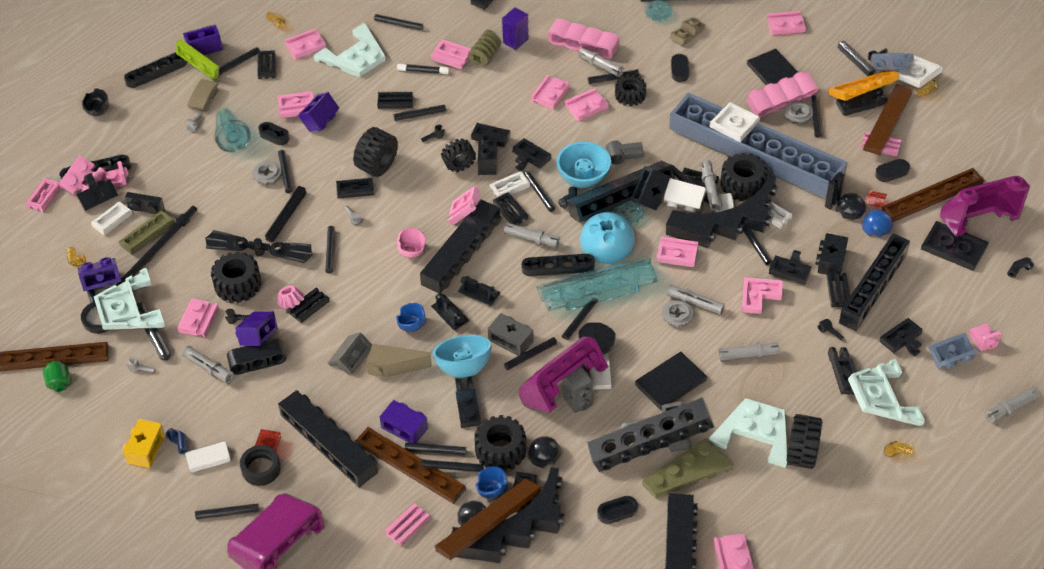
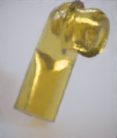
[266,12,286,29]
[916,80,939,98]
[66,247,87,267]
[883,441,914,457]

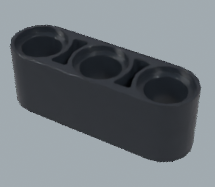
[227,339,287,375]

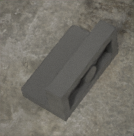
[328,332,372,375]

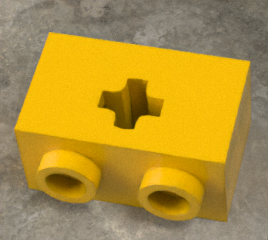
[123,419,165,468]

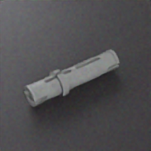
[579,48,624,77]
[700,160,721,210]
[504,222,560,248]
[666,284,725,315]
[719,342,780,361]
[182,346,234,384]
[986,386,1041,423]

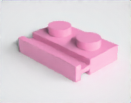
[767,11,806,35]
[285,29,326,60]
[431,39,471,70]
[531,75,570,110]
[565,88,608,121]
[278,91,313,119]
[447,186,481,225]
[656,237,698,267]
[178,298,219,338]
[713,533,753,569]

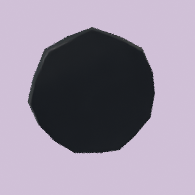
[578,322,616,355]

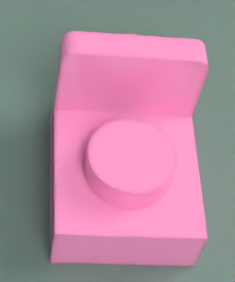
[102,161,129,188]
[969,323,1002,351]

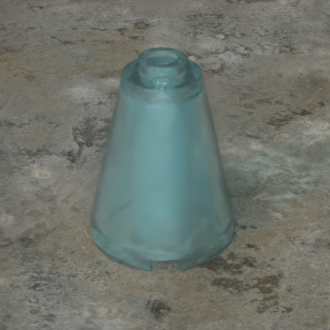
[215,108,251,153]

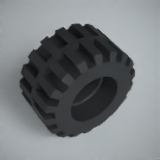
[353,127,398,177]
[720,153,768,201]
[211,252,262,303]
[786,414,823,469]
[474,415,526,472]

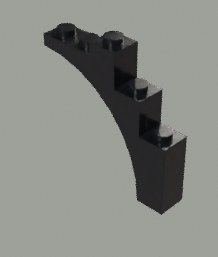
[666,175,778,248]
[451,467,565,563]

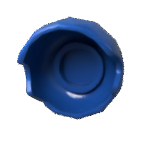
[862,210,893,237]
[396,303,426,332]
[476,466,508,499]

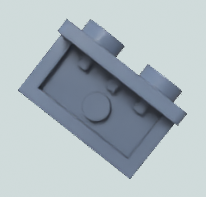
[871,53,914,71]
[928,332,979,369]

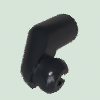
[558,186,577,208]
[1007,257,1034,278]

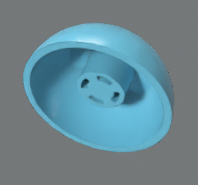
[557,142,611,189]
[580,212,635,263]
[432,335,491,378]

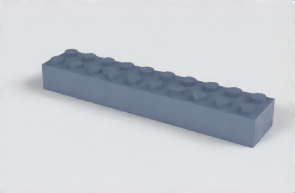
[669,93,848,199]

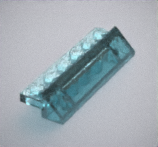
[536,257,658,311]

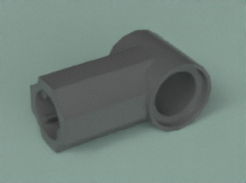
[606,141,644,165]

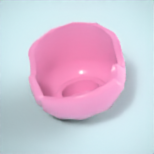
[397,228,426,258]

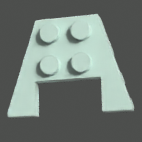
[313,23,385,77]
[94,268,165,330]
[848,359,925,426]
[709,398,787,468]

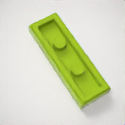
[176,39,219,81]

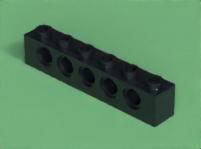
[839,233,910,331]
[587,397,715,472]

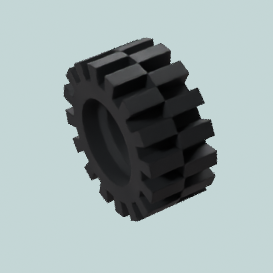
[615,75,646,107]
[441,138,476,172]

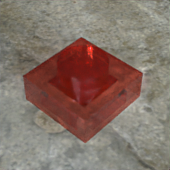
[865,190,887,207]
[255,429,281,451]

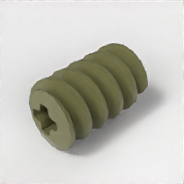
[468,29,502,65]

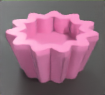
[278,285,304,310]

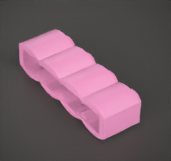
[548,19,619,59]
[746,71,819,117]

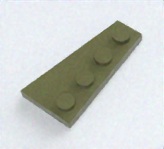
[642,438,733,499]

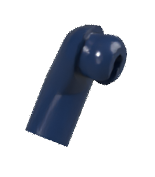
[165,428,188,454]

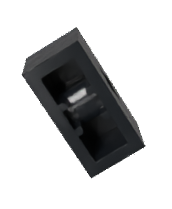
[477,134,497,175]
[630,165,671,211]
[815,233,849,276]

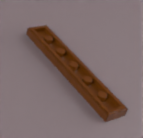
[863,84,913,156]
[881,168,984,222]
[0,341,109,371]
[355,427,466,504]
[435,478,541,561]

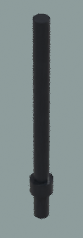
[121,205,197,282]

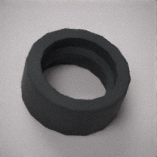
[240,445,281,486]

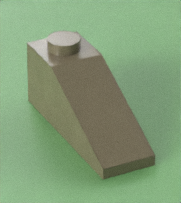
[367,344,431,377]

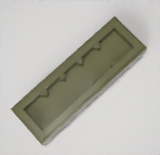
[119,210,175,255]

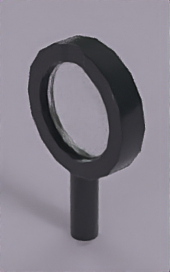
[81,289,109,334]

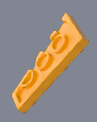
[828,70,899,101]

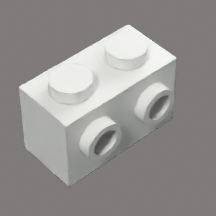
[664,178,706,214]

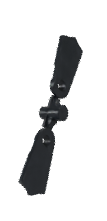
[205,230,313,263]

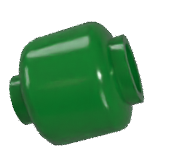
[43,361,71,392]

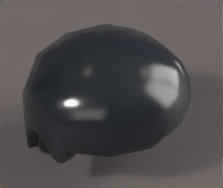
[82,88,109,116]
[836,193,866,220]
[528,436,561,468]
[457,500,486,526]

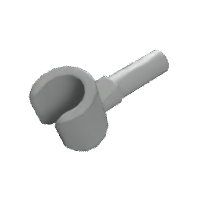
[186,112,202,132]
[344,206,362,225]
[126,357,155,373]

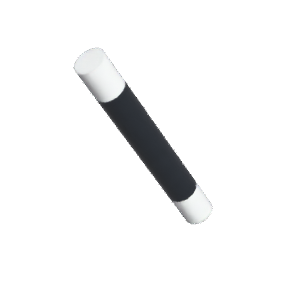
[397,64,449,74]

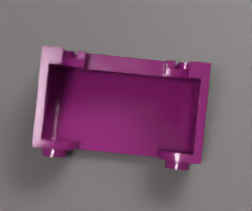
[940,176,1030,237]
[519,337,609,412]
[227,493,325,569]

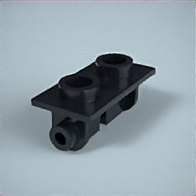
[458,276,501,306]
[431,293,469,331]

